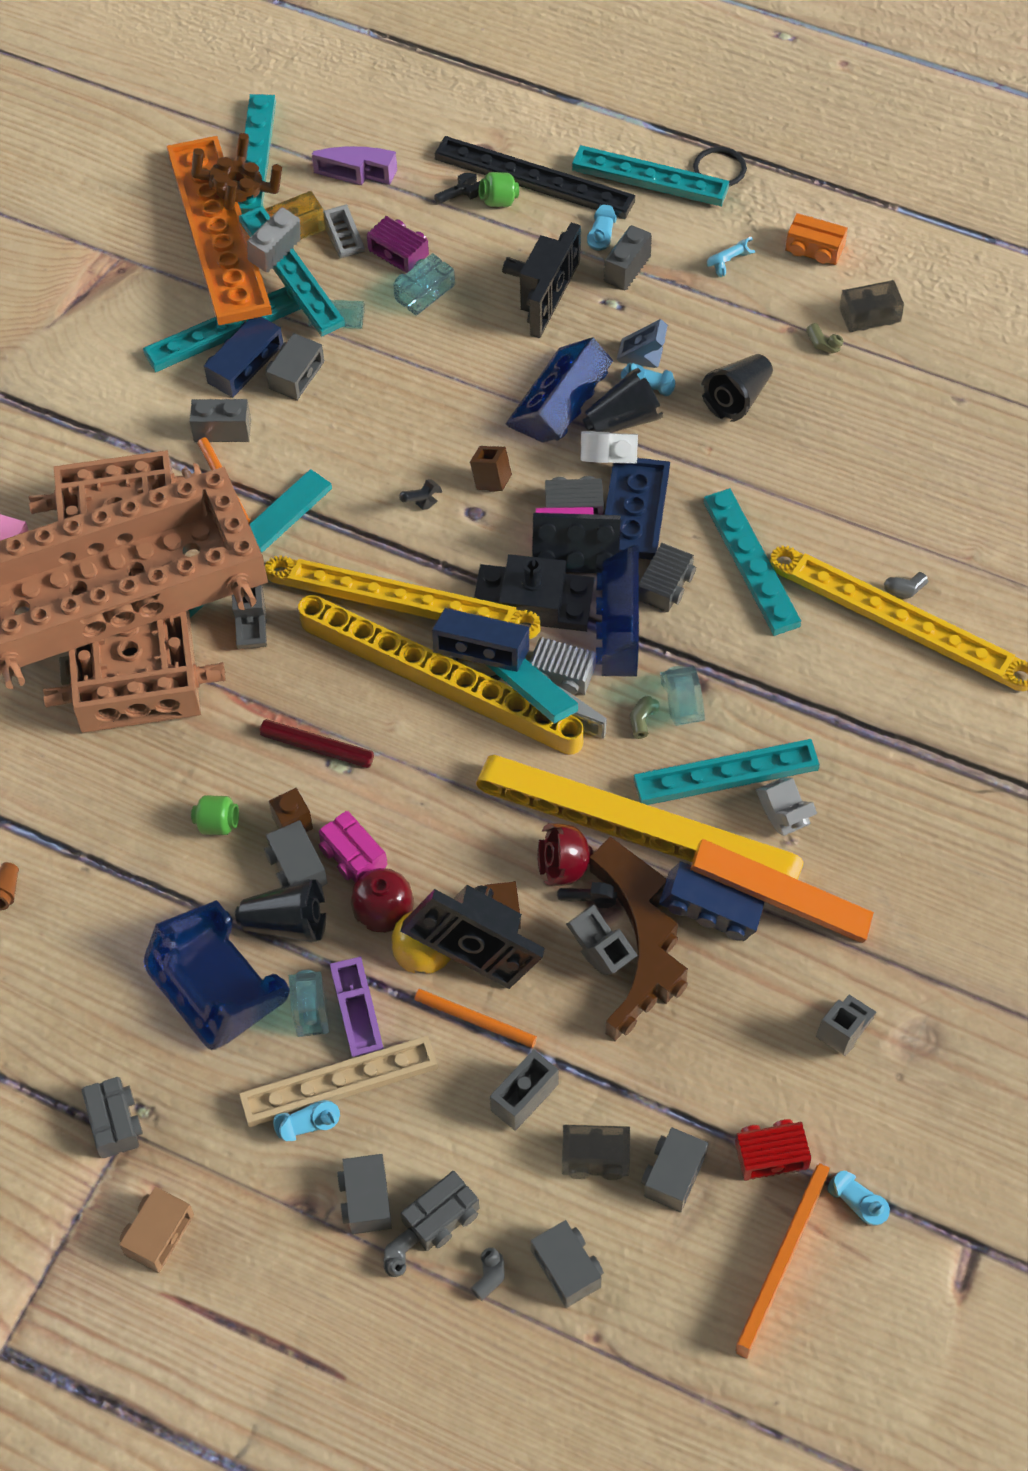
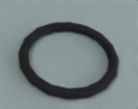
[693,147,747,187]

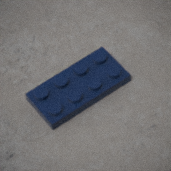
[605,458,670,560]

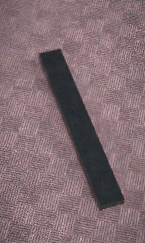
[435,136,636,219]

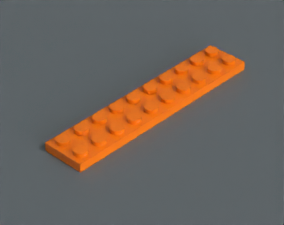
[167,136,272,325]

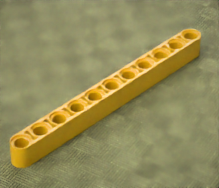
[298,595,583,755]
[476,755,804,879]

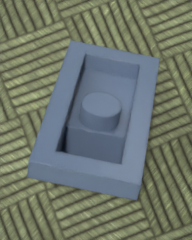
[617,319,668,368]

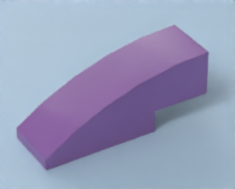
[312,146,397,186]
[330,956,384,1058]

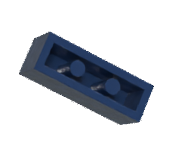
[204,317,283,398]
[432,608,529,672]
[659,861,765,941]

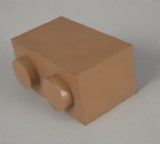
[119,1186,194,1273]

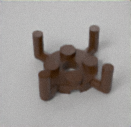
[191,133,282,210]

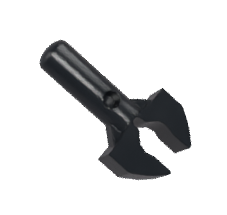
[434,173,480,204]
[399,479,442,510]
[557,882,617,908]

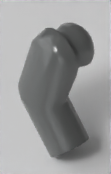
[884,572,929,599]
[384,1228,419,1277]
[471,1248,505,1301]

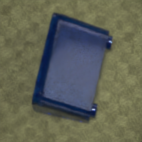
[144,900,291,1050]

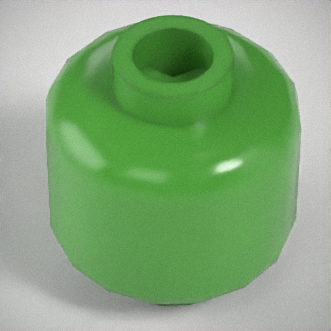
[479,172,519,207]
[191,795,239,835]

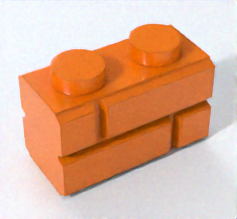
[785,213,848,265]

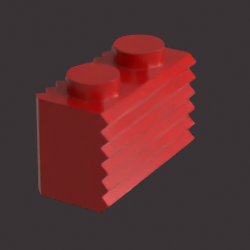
[735,1119,811,1181]

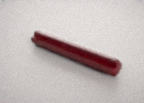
[260,719,374,768]

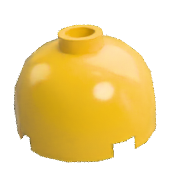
[391,910,451,974]

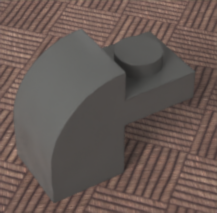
[232,585,267,649]
[566,905,638,975]
[816,994,876,1056]

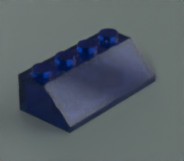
[505,337,613,443]
[596,545,639,677]

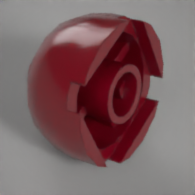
[537,823,593,886]
[351,868,414,933]

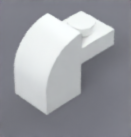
[580,431,638,463]

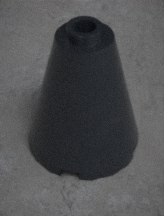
[701,354,773,422]
[582,368,663,433]
[235,879,326,943]

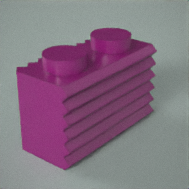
[367,216,429,274]

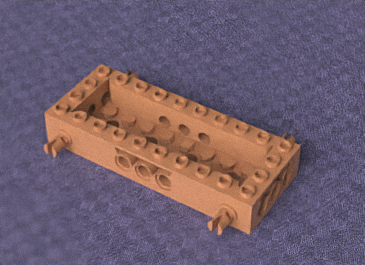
[29,450,226,733]
[0,463,268,689]

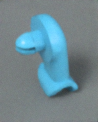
[587,205,617,251]
[707,237,755,277]
[621,363,676,396]
[273,1100,340,1141]
[827,1170,890,1226]

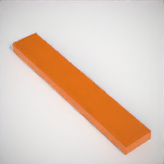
[690,839,874,943]
[735,1163,830,1359]

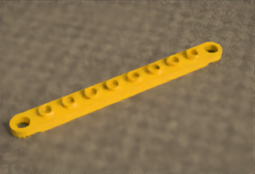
[770,545,1028,691]
[265,555,540,639]

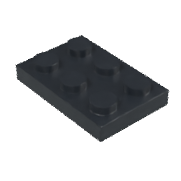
[532,513,621,574]

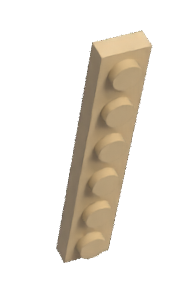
[239,1035,438,1128]

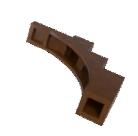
[590,836,688,1042]

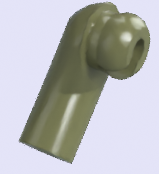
[806,323,843,354]
[630,696,660,739]

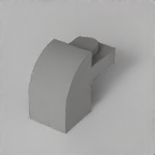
[756,777,817,836]

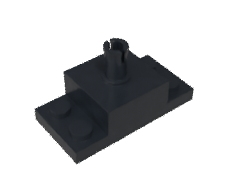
[502,222,581,338]
[474,554,595,632]
[400,885,545,989]

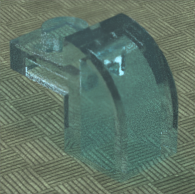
[660,666,705,726]

